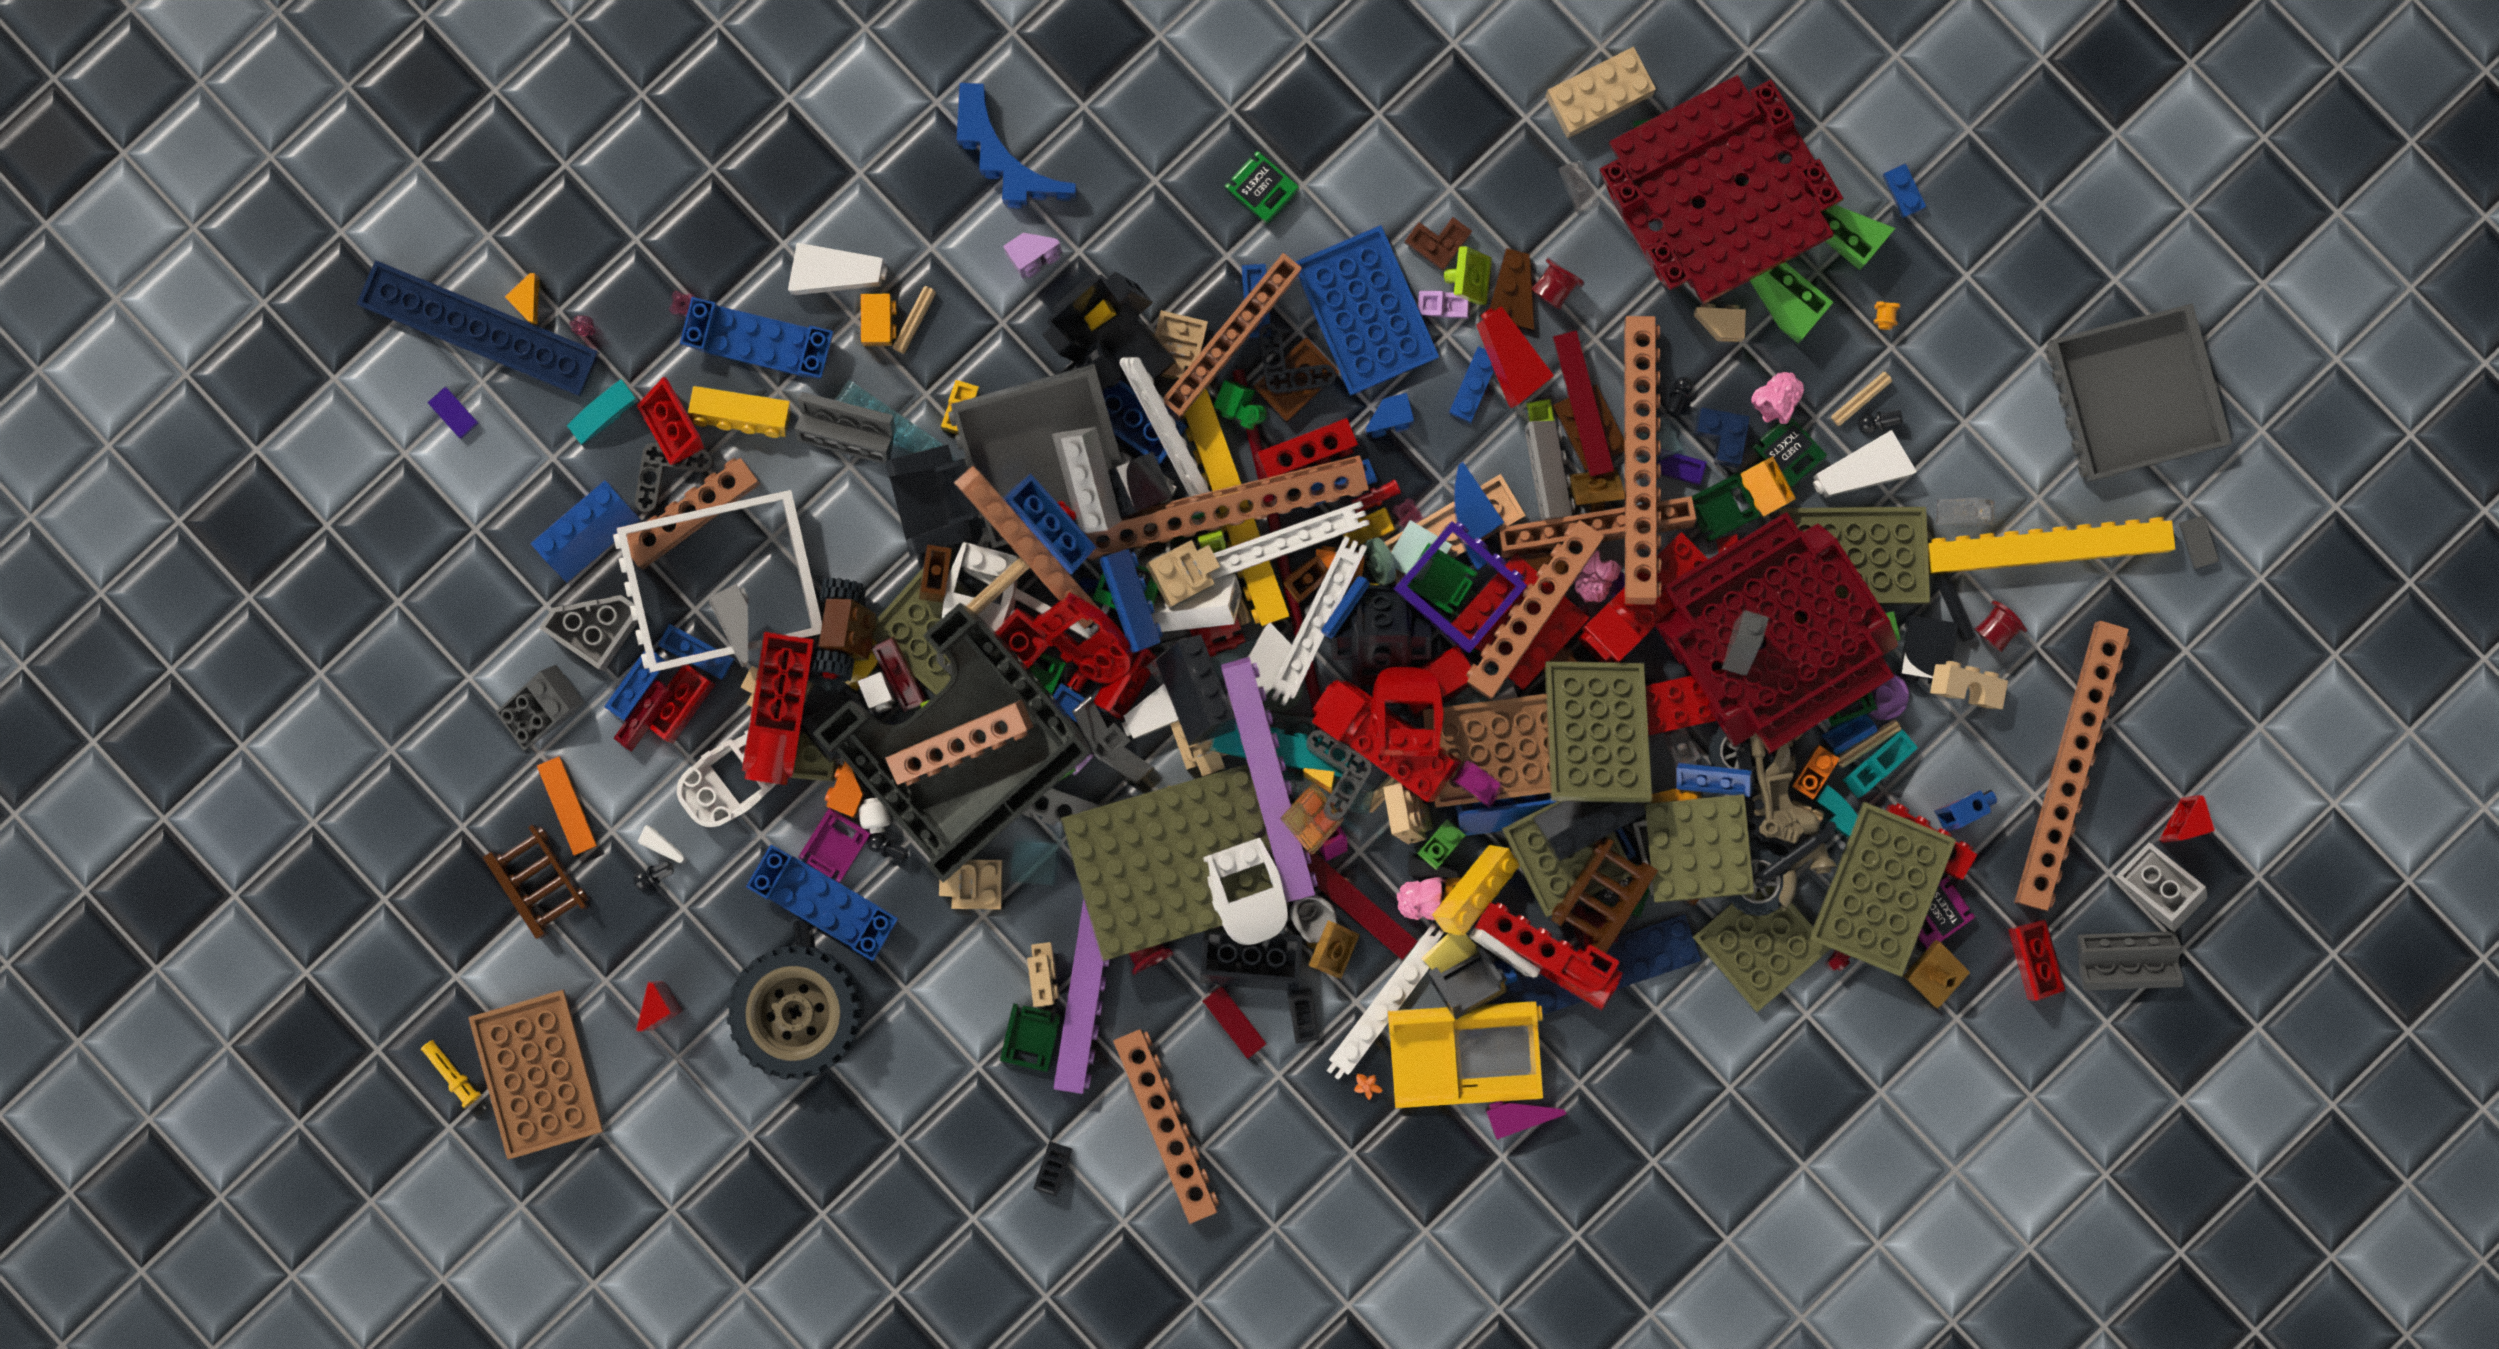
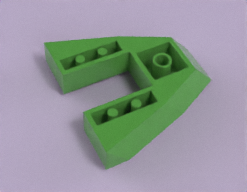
[1742,179,1895,344]

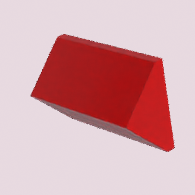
[637,377,704,465]
[995,608,1049,668]
[1406,645,1471,719]
[1093,648,1158,722]
[649,664,716,744]
[2159,795,2215,843]
[2008,919,2065,1001]
[636,981,683,1032]

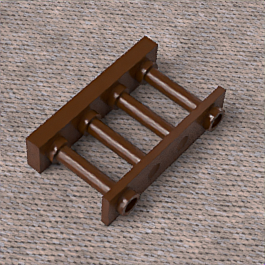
[483,825,590,939]
[1551,836,1658,953]

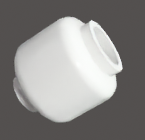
[858,798,892,834]

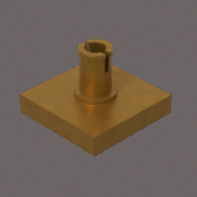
[1569,469,1625,513]
[1307,920,1360,979]
[1903,940,1970,1009]

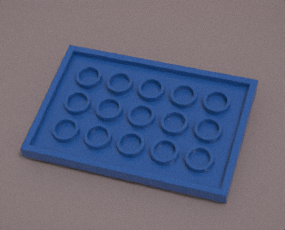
[1295,225,1439,396]

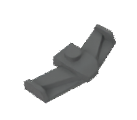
[1072,695,1155,784]

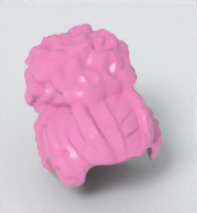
[1751,372,1804,424]
[1574,550,1622,603]
[1397,877,1447,920]

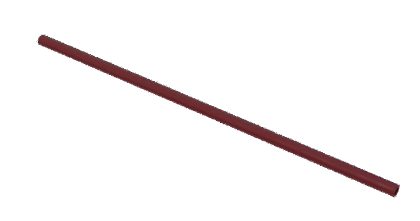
[1232,369,1345,796]

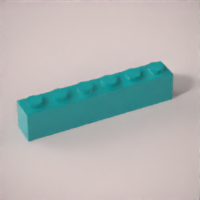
[1210,719,1360,780]

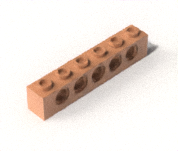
[626,458,761,570]
[886,700,1034,786]

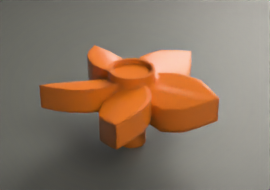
[1354,1074,1383,1100]

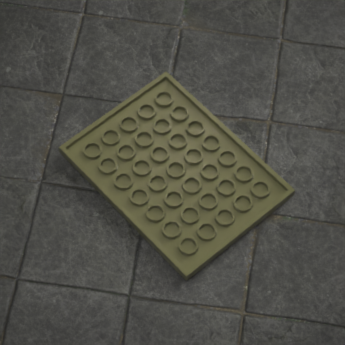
[1061,764,1289,961]

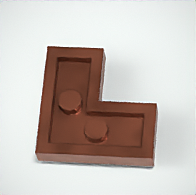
[1404,217,1472,271]

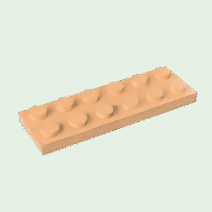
[1384,474,1526,585]

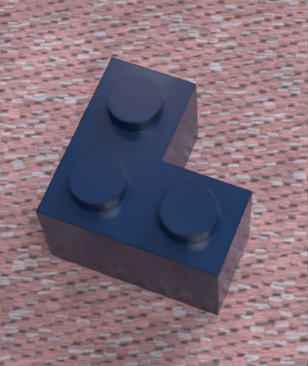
[1694,408,1750,468]

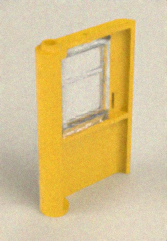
[1388,1001,1543,1108]

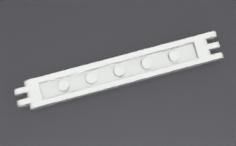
[1120,357,1209,497]
[1209,501,1370,580]
[1271,536,1367,706]
[1327,923,1444,1080]

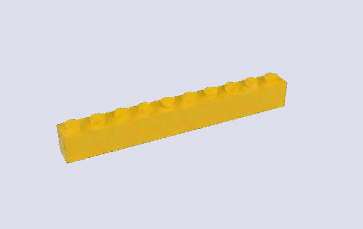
[1181,388,1289,628]
[1928,517,2175,575]

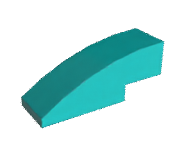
[567,379,639,445]
[1842,729,1918,798]
[1812,785,1858,839]

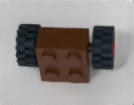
[809,578,876,682]

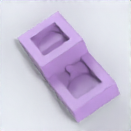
[1418,291,1470,318]

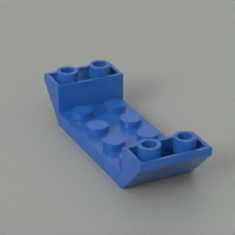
[680,297,834,379]
[746,844,898,961]

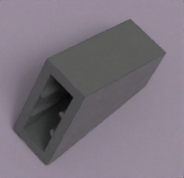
[1722,610,1769,676]

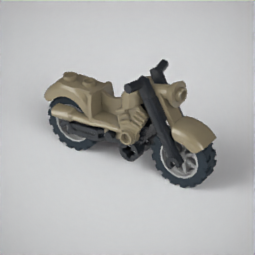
[1708,727,1837,916]

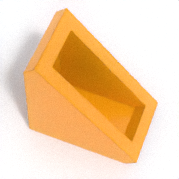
[505,273,539,325]

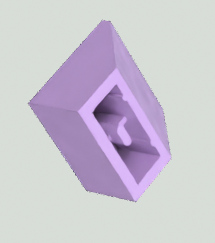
[1003,233,1062,279]

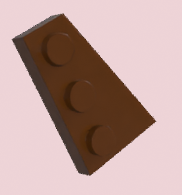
[1490,248,1534,331]

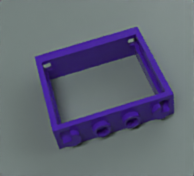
[1393,521,1527,653]

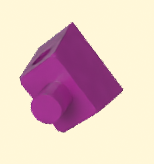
[1452,760,1504,808]

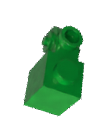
[1214,380,1267,430]

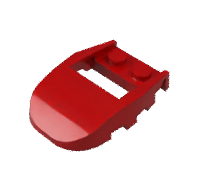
[1031,592,1132,683]
[1371,667,1444,757]

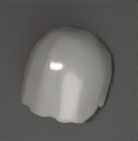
[1289,894,1337,943]

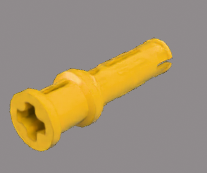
[421,1040,482,1109]

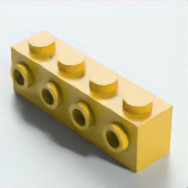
[688,386,791,438]
[1432,845,1520,936]

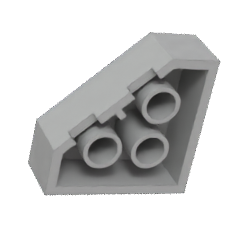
[539,595,646,671]

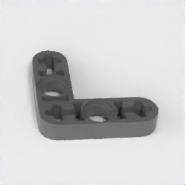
[635,443,714,513]
[1306,730,1372,821]

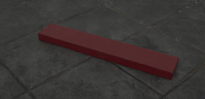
[1553,330,1614,478]
[1303,846,1418,960]

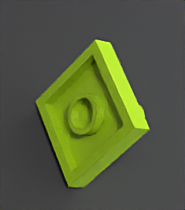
[1444,247,1492,305]

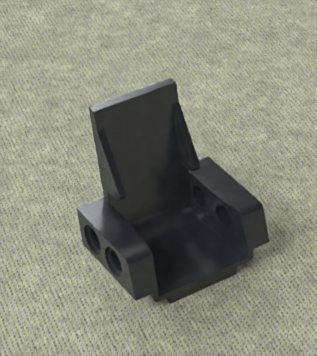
[1042,272,1176,388]
[885,444,980,556]
[1332,585,1431,712]

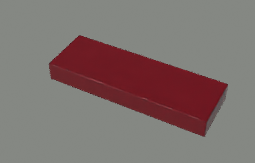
[872,636,927,712]
[613,679,674,752]
[1203,986,1267,1059]

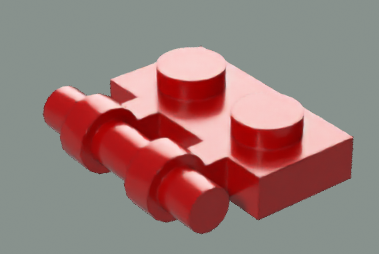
[1189,615,1245,657]

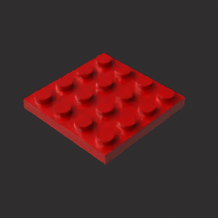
[1452,553,1589,691]

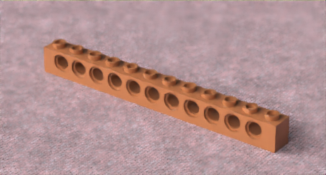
[1624,316,1661,604]
[1084,455,1369,560]
[2014,621,2130,911]

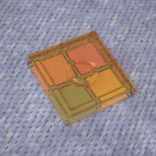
[1280,784,1344,854]

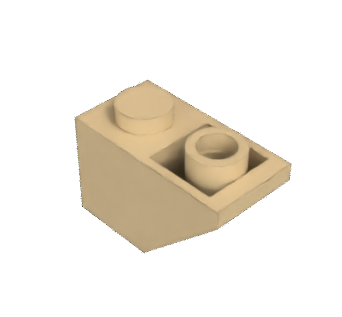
[1694,304,1746,342]

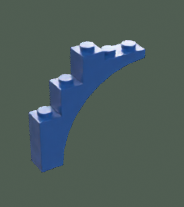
[957,83,1077,209]

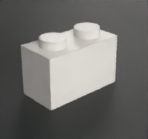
[858,672,897,714]

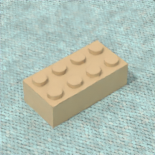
[1545,47,1656,139]

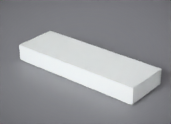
[1470,929,1540,977]

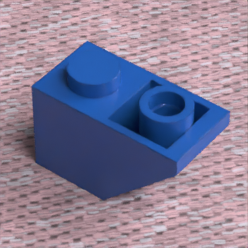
[1365,393,1414,438]

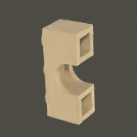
[1930,661,2008,709]

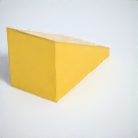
[1084,299,1117,331]
[1304,768,1335,794]

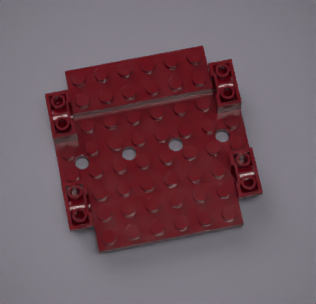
[1599,75,1844,305]
[1654,512,1898,754]

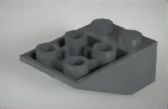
[495,665,585,751]

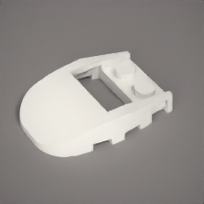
[942,542,1020,631]
[677,730,776,827]
[1203,838,1288,945]

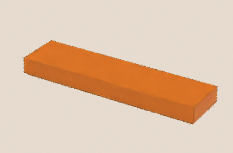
[537,756,598,856]

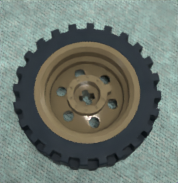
[727,945,863,1080]

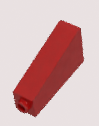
[1476,306,1554,408]

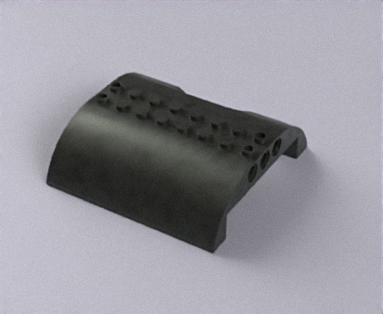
[813,603,1091,883]

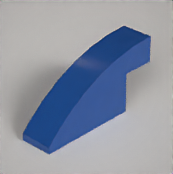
[1454,462,1504,572]

